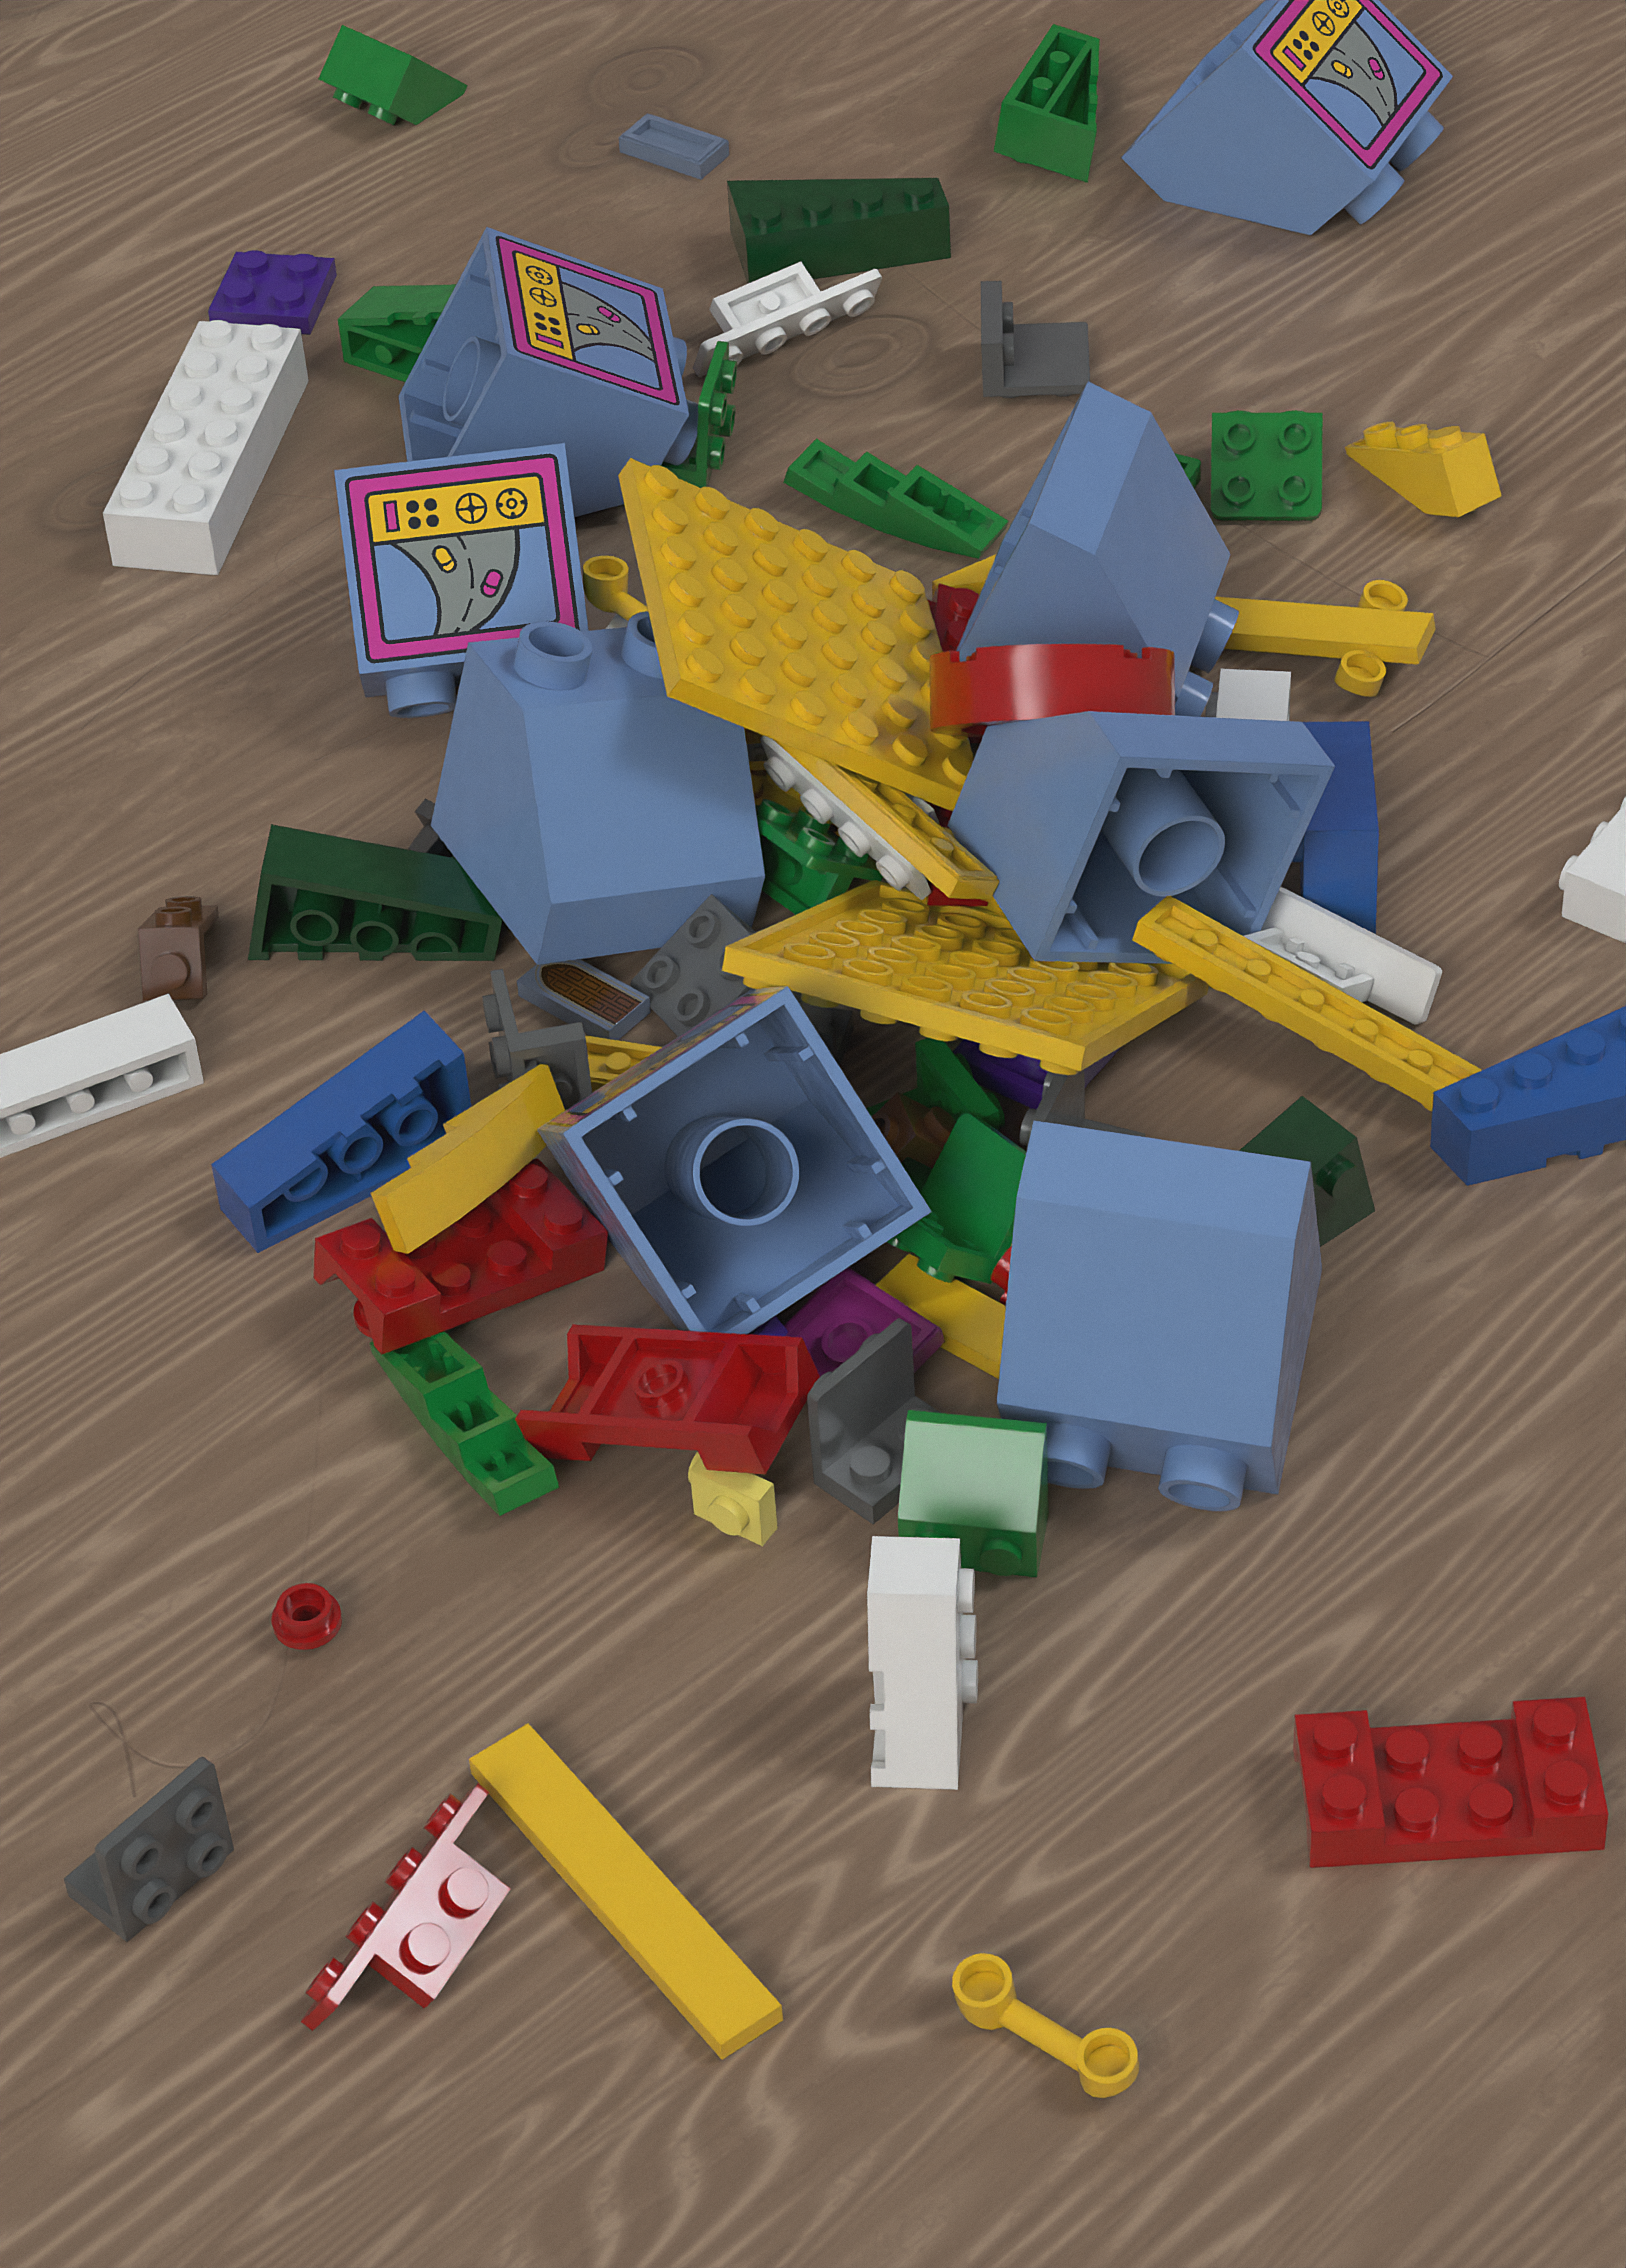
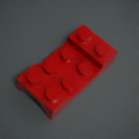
[313,1158,608,1355]
[515,1324,820,1474]
[1293,1697,1609,1868]

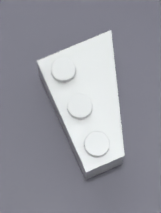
[867,1536,978,1790]

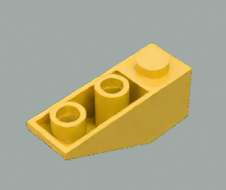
[1345,422,1502,517]

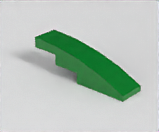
[783,438,1009,559]
[369,1331,559,1516]

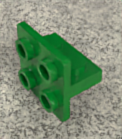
[755,799,883,915]

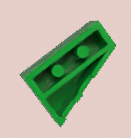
[994,24,1100,182]
[337,284,456,382]

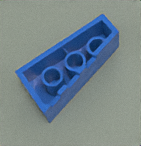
[1292,721,1379,934]
[1430,1006,1626,1186]
[211,1010,472,1253]

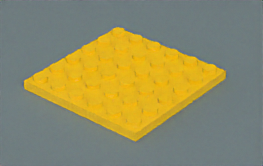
[618,458,974,811]
[722,880,1209,1075]

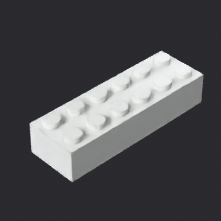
[103,320,308,575]

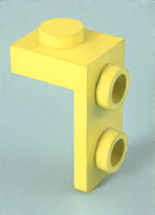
[688,1452,778,1546]

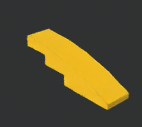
[371,1064,565,1254]

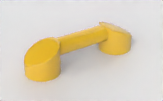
[583,556,648,621]
[1334,580,1408,697]
[952,1953,1139,2098]

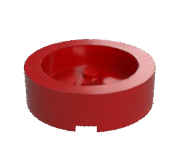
[929,644,1175,737]

